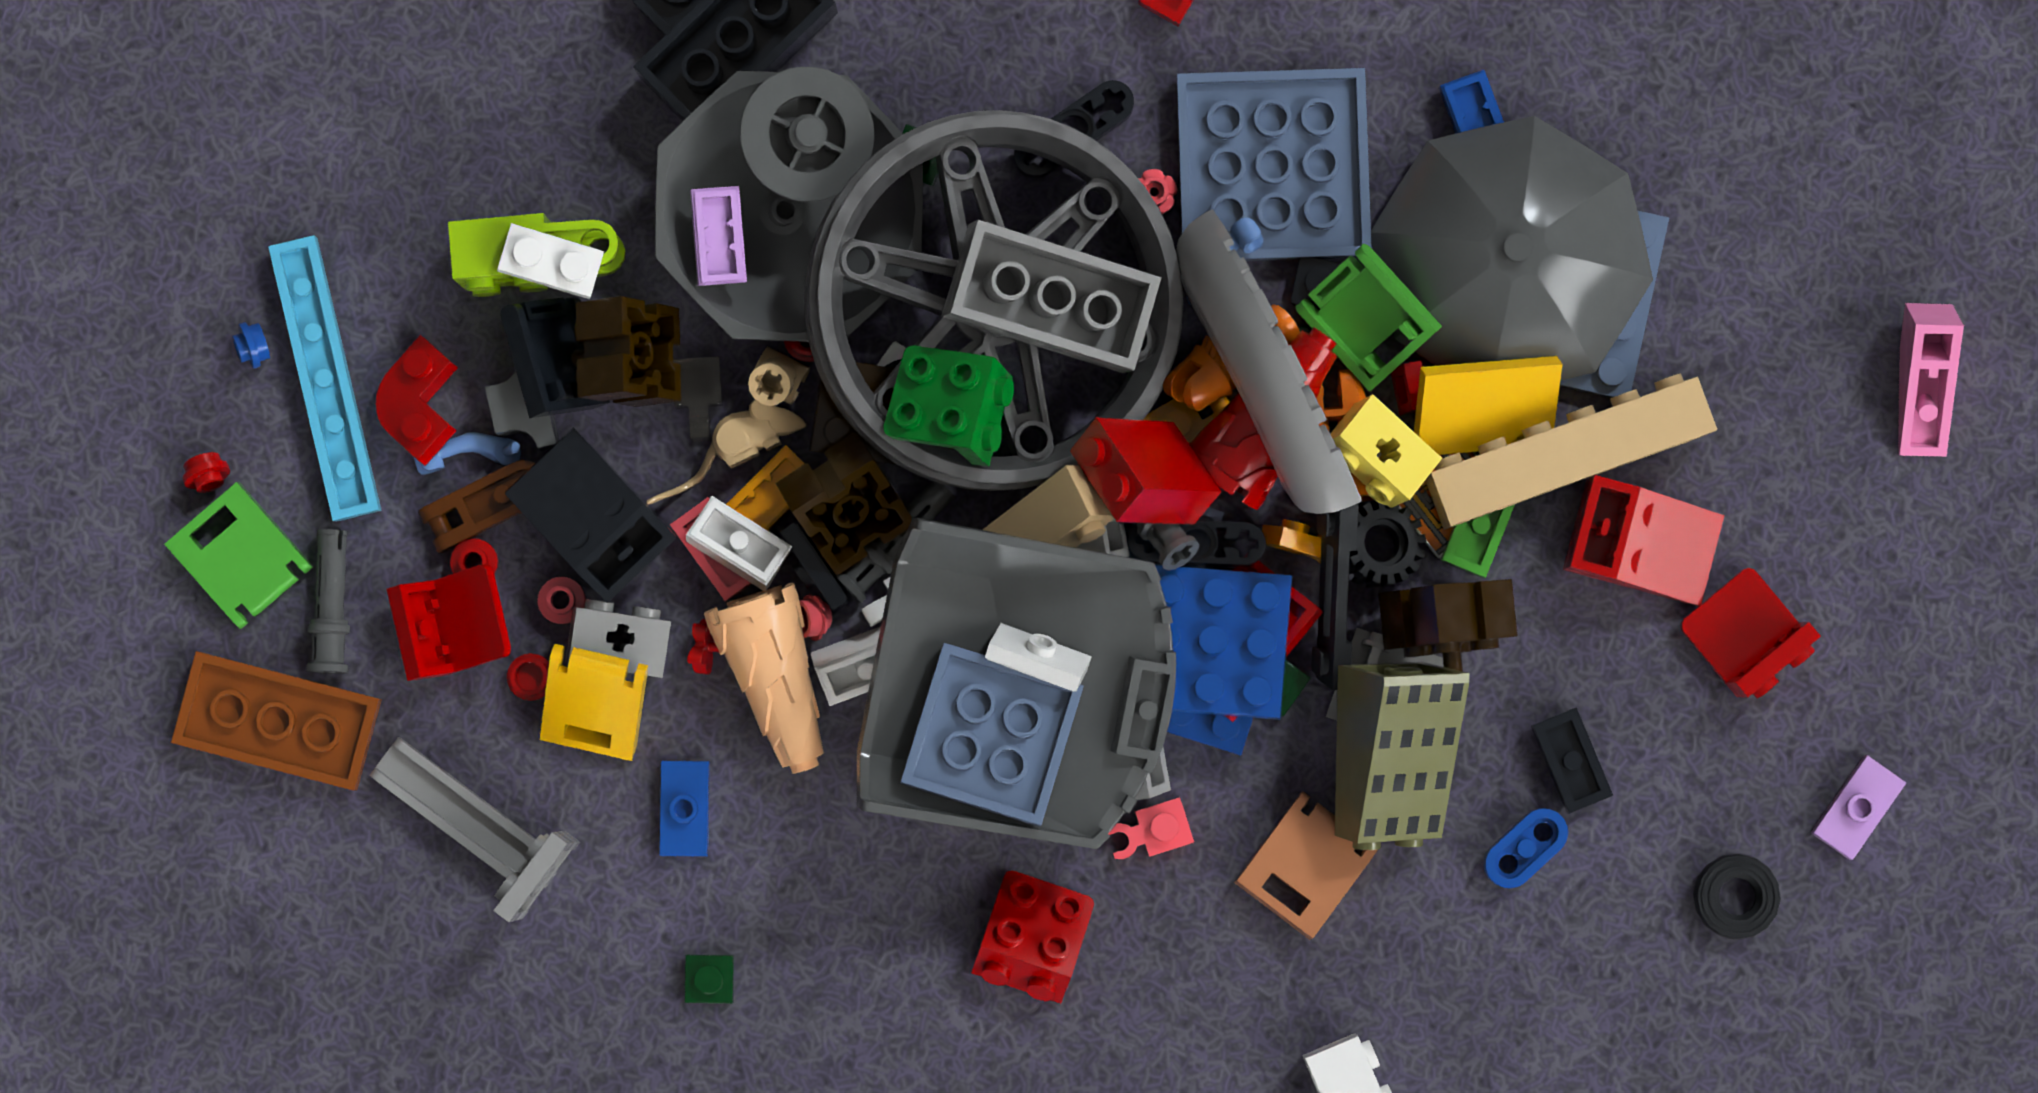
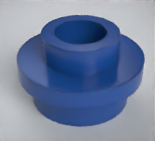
[232,322,270,369]

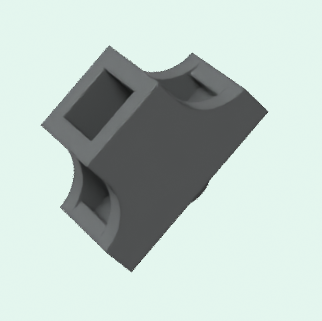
[485,370,559,451]

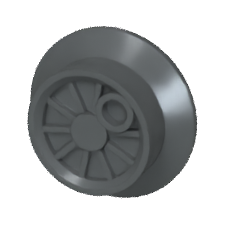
[740,67,874,202]

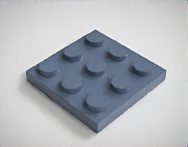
[900,643,1084,827]

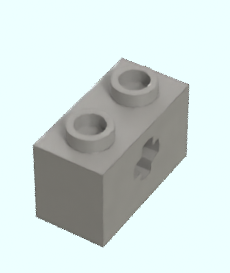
[565,599,671,678]

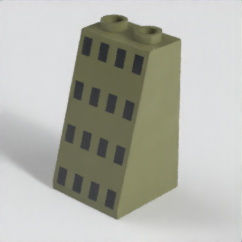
[1335,662,1469,850]

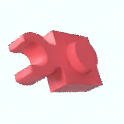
[1108,797,1194,859]

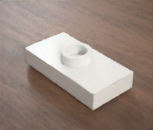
[985,623,1092,692]

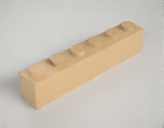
[1426,373,1717,530]

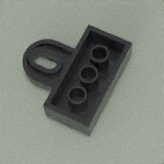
[632,0,838,121]

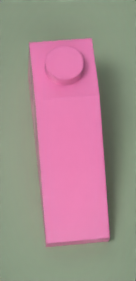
[1898,303,1964,457]

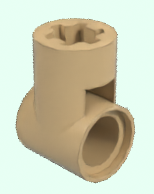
[748,346,810,406]

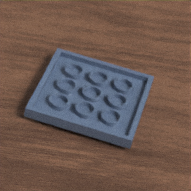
[1176,68,1372,261]

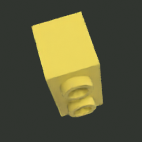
[1331,394,1442,508]

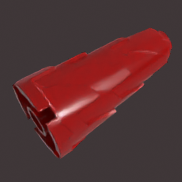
[1189,327,1338,510]

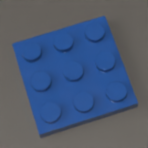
[1155,565,1292,720]

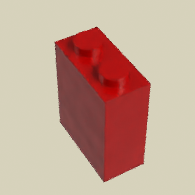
[1070,417,1221,524]

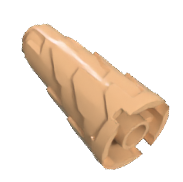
[704,583,824,774]

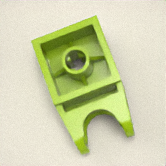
[448,213,626,297]

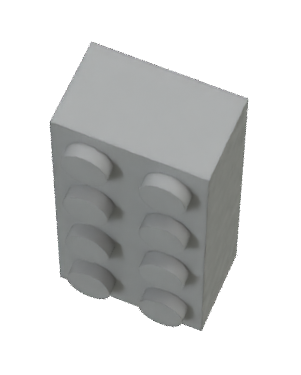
[941,219,1162,373]

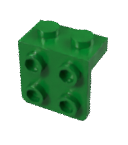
[883,345,1014,467]

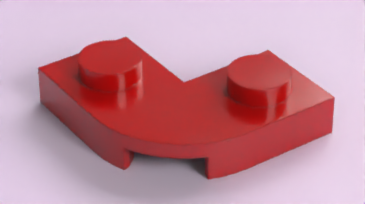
[376,335,458,466]

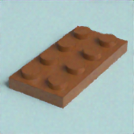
[171,651,382,791]

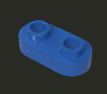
[1484,808,1568,888]

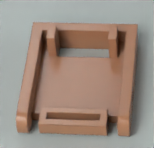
[1234,791,1378,940]

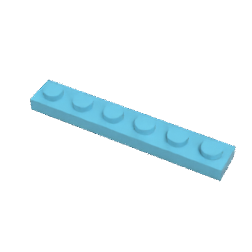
[268,235,382,522]

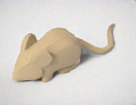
[646,400,806,505]

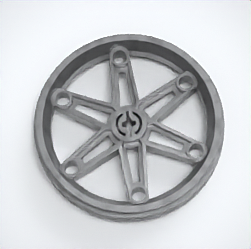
[804,110,1183,491]

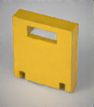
[539,644,649,761]

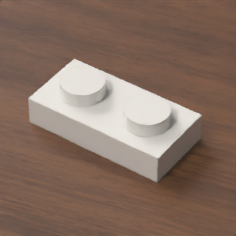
[497,223,604,299]

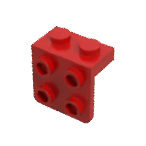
[387,564,511,681]
[1680,568,1821,699]
[971,871,1094,1004]

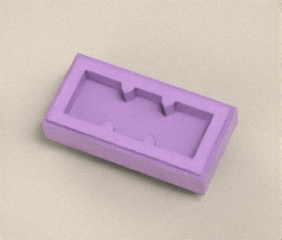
[690,186,747,286]
[1811,755,1906,860]

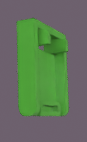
[1296,244,1442,392]
[164,482,313,629]

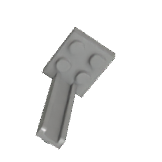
[370,737,580,922]

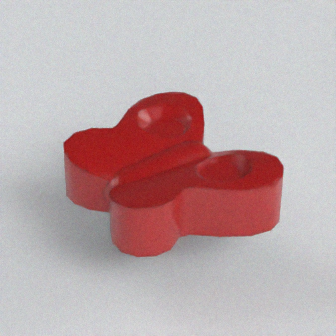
[687,619,719,675]

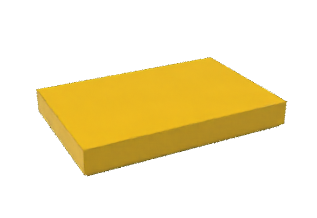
[1414,356,1563,455]

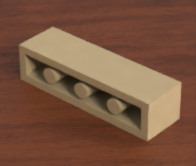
[983,465,1114,547]

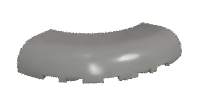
[1176,209,1362,514]

